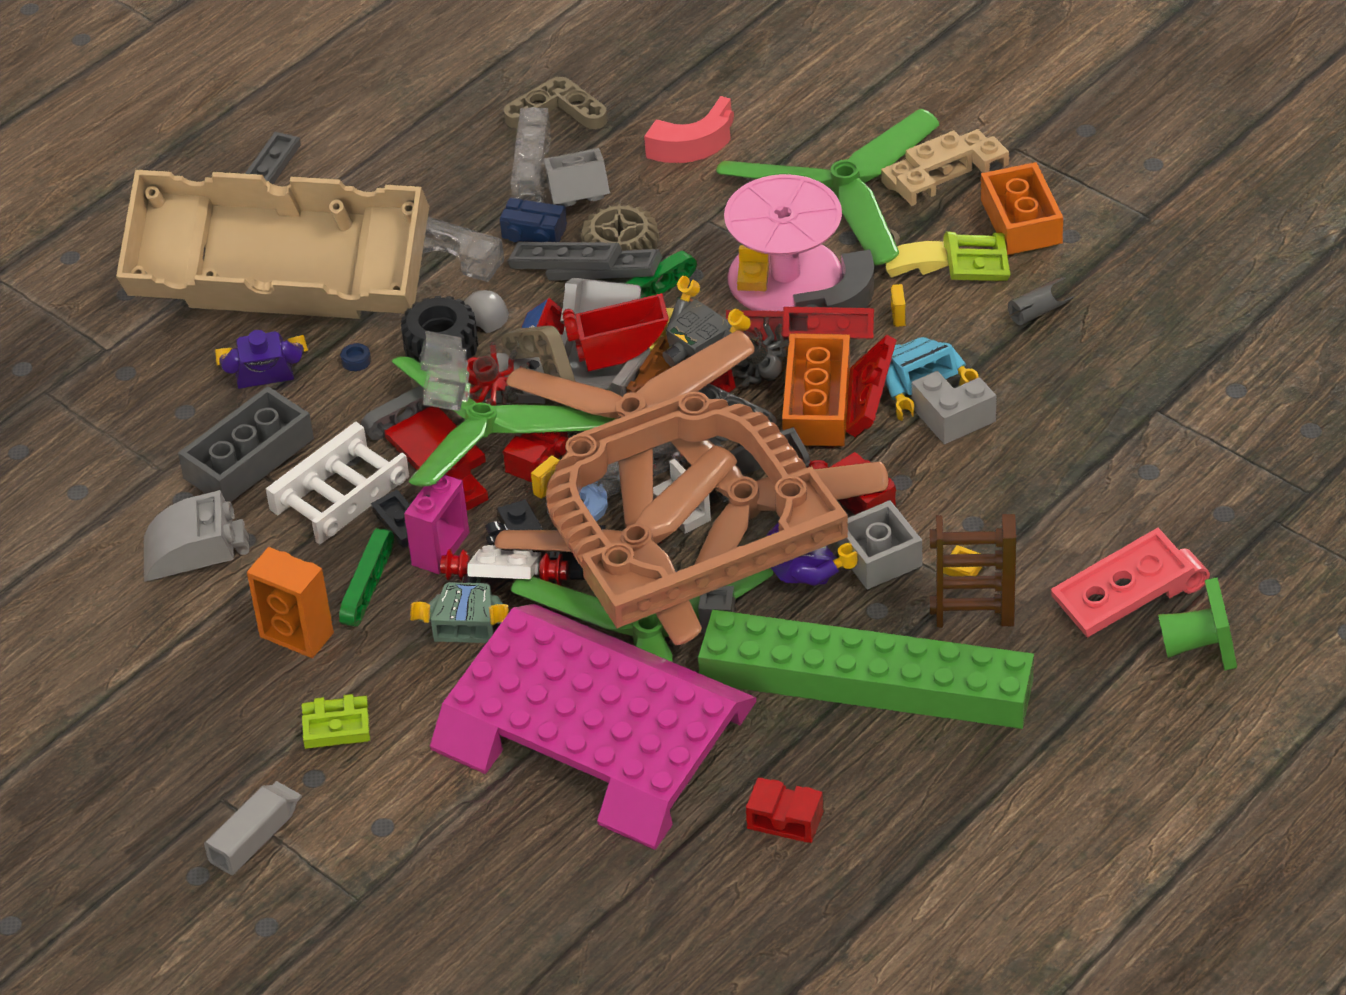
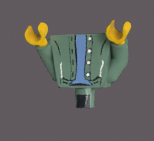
[410,574,509,643]

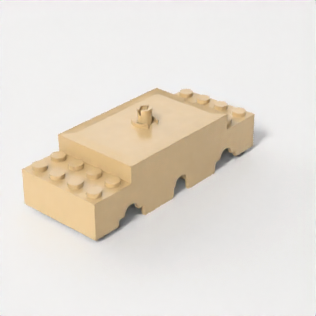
[116,170,429,319]

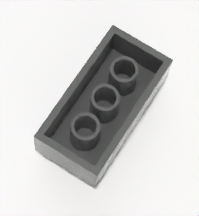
[178,386,314,502]

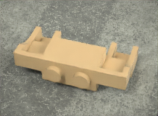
[881,129,1009,206]

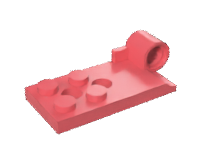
[1051,528,1210,638]

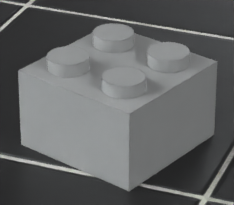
[543,148,610,207]
[836,500,922,590]

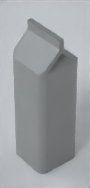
[204,781,302,875]

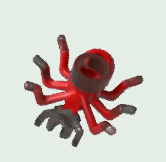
[450,342,529,406]

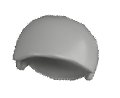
[464,290,509,333]

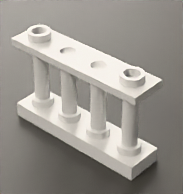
[265,422,409,545]

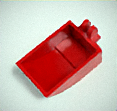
[562,293,669,372]

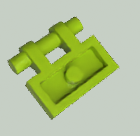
[302,694,370,749]

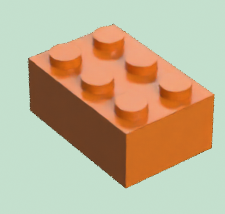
[981,162,1064,255]
[247,547,334,659]

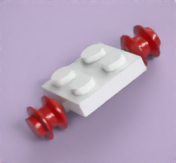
[440,545,569,586]

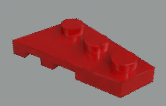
[846,335,897,437]

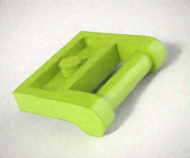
[943,231,1010,281]

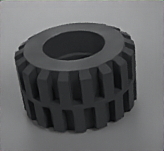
[401,296,478,372]

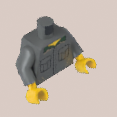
[663,276,751,367]

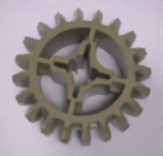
[581,203,659,251]

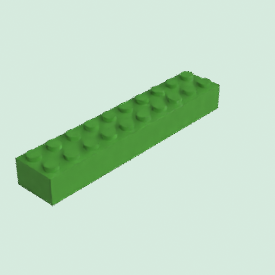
[698,609,1034,729]

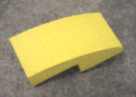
[886,241,949,278]

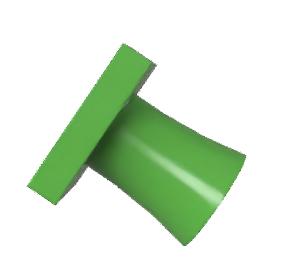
[1158,578,1237,670]

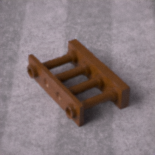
[930,514,1017,628]

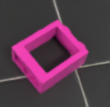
[404,475,470,574]

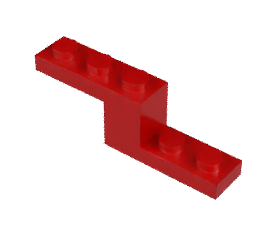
[726,307,874,342]

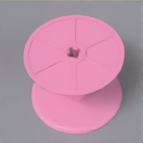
[724,174,843,311]

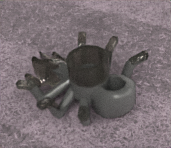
[732,317,790,387]

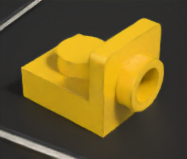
[737,245,769,291]

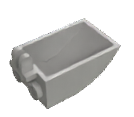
[144,490,249,582]

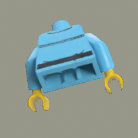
[885,337,978,421]

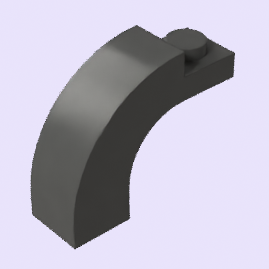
[793,249,874,308]

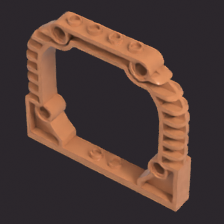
[546,391,848,628]

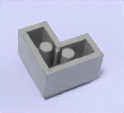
[912,370,996,444]

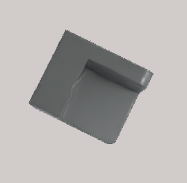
[698,586,736,634]

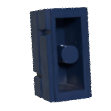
[500,197,567,242]

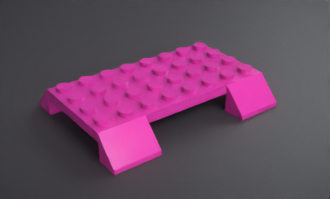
[430,604,757,850]

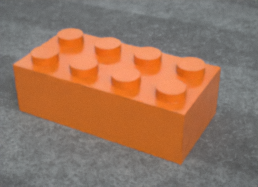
[782,334,850,446]

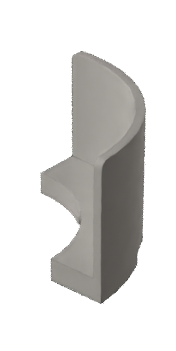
[560,278,641,390]

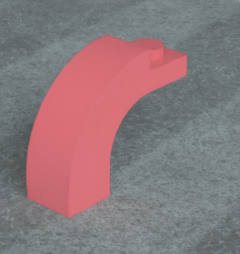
[644,96,734,163]

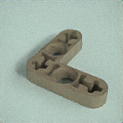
[504,77,607,129]
[502,326,576,406]

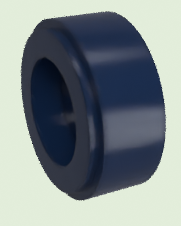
[340,343,371,371]

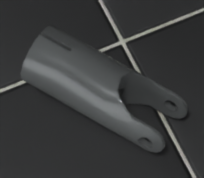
[1008,277,1075,325]

